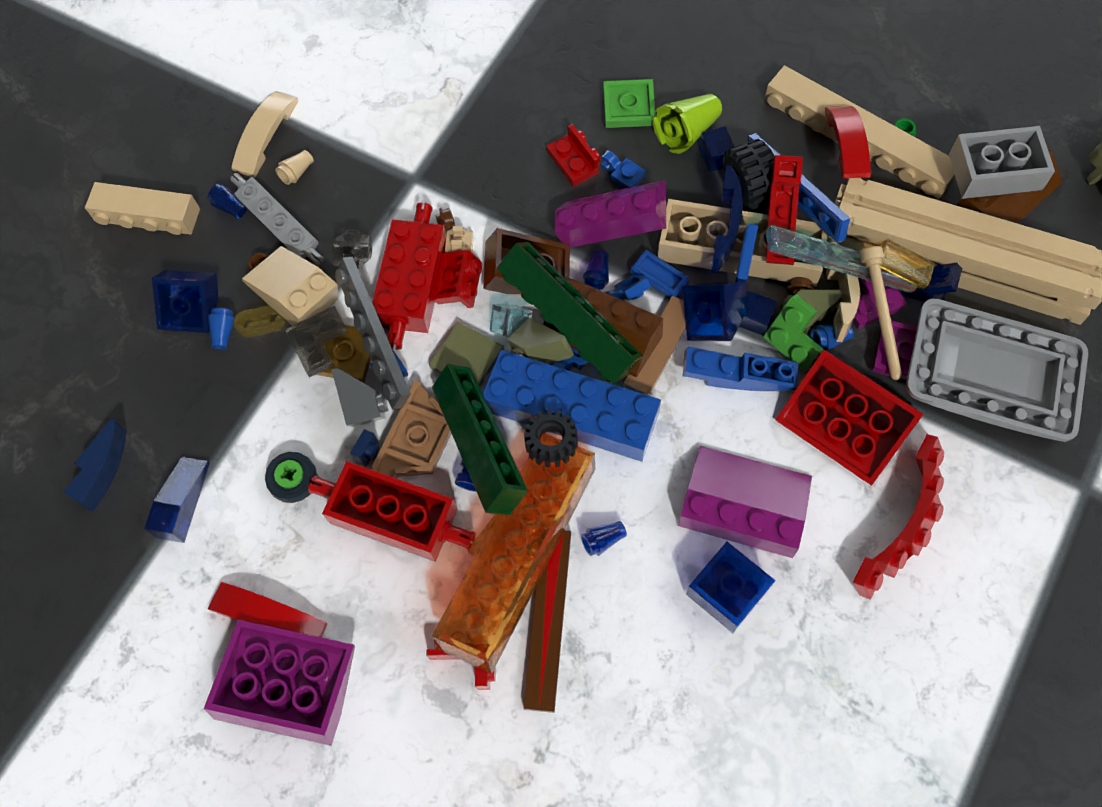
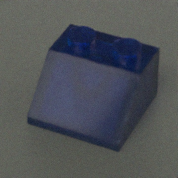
[152,270,219,333]
[682,281,748,341]

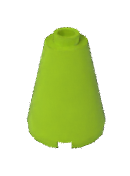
[653,94,722,154]

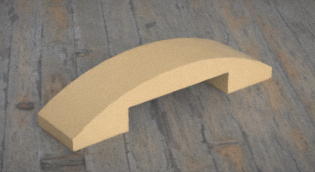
[232,92,299,178]
[824,242,860,342]

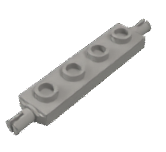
[230,173,324,266]

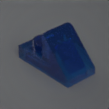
[902,262,962,302]

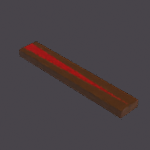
[523,529,572,713]

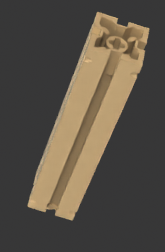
[826,178,1102,325]

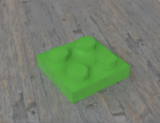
[604,79,656,128]

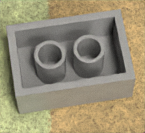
[949,126,1055,199]

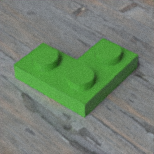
[763,294,824,373]

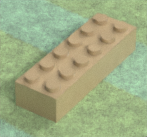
[658,199,827,287]

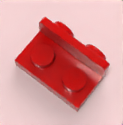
[546,124,600,187]
[432,249,482,308]

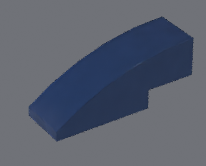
[63,418,127,512]

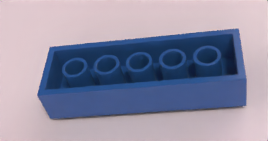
[483,350,661,462]

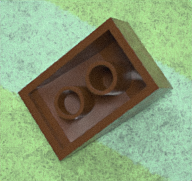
[483,228,570,294]

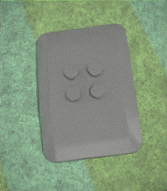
[906,299,1088,442]

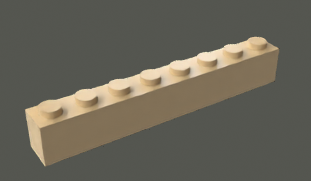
[764,65,955,199]

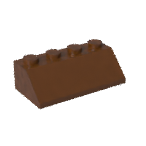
[956,147,1063,224]
[543,276,663,377]

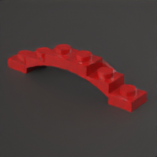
[852,434,944,600]

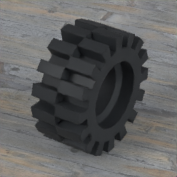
[524,410,578,467]

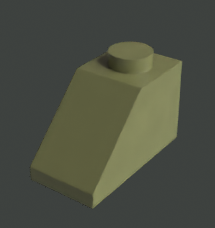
[780,290,844,335]
[507,318,574,364]

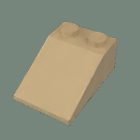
[242,246,338,332]

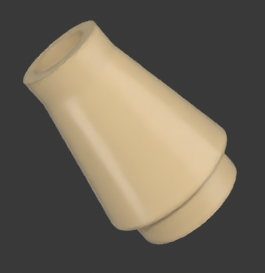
[276,150,314,185]

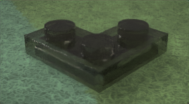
[285,306,348,378]

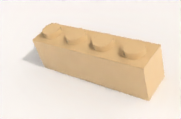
[85,182,200,235]

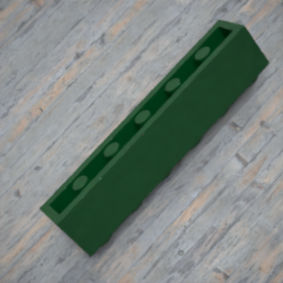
[497,242,644,384]
[432,363,528,516]

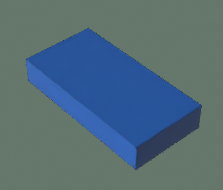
[735,224,758,285]
[630,250,690,298]

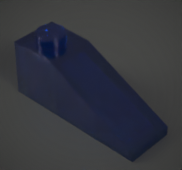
[144,457,210,543]

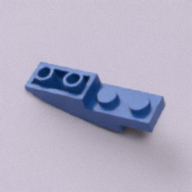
[682,347,798,391]

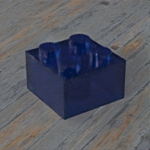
[686,541,776,634]

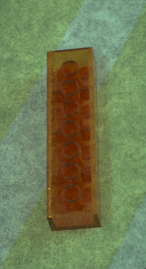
[432,433,596,674]

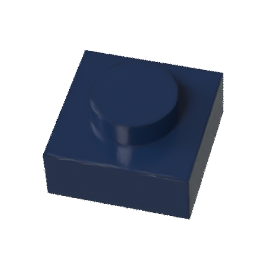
[350,429,379,467]

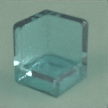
[490,304,533,337]

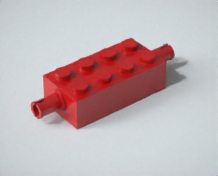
[372,202,446,350]
[308,461,476,562]

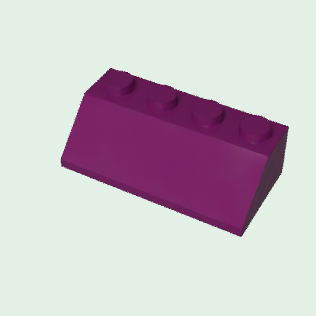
[555,180,666,248]

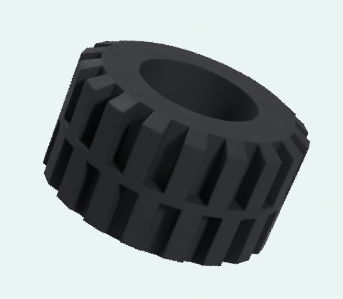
[723,139,775,212]

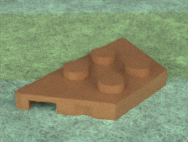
[371,380,451,477]

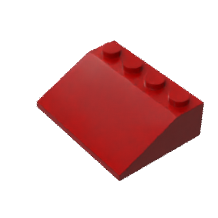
[775,350,924,486]

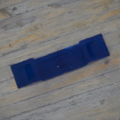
[711,165,743,273]

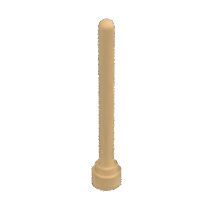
[859,246,902,380]

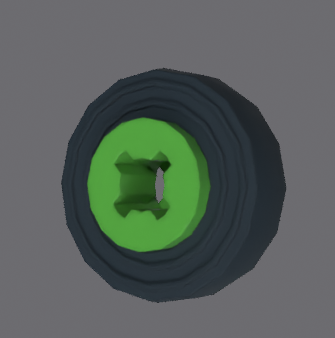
[265,452,318,503]

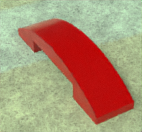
[825,106,871,178]
[766,155,803,265]
[208,582,328,638]

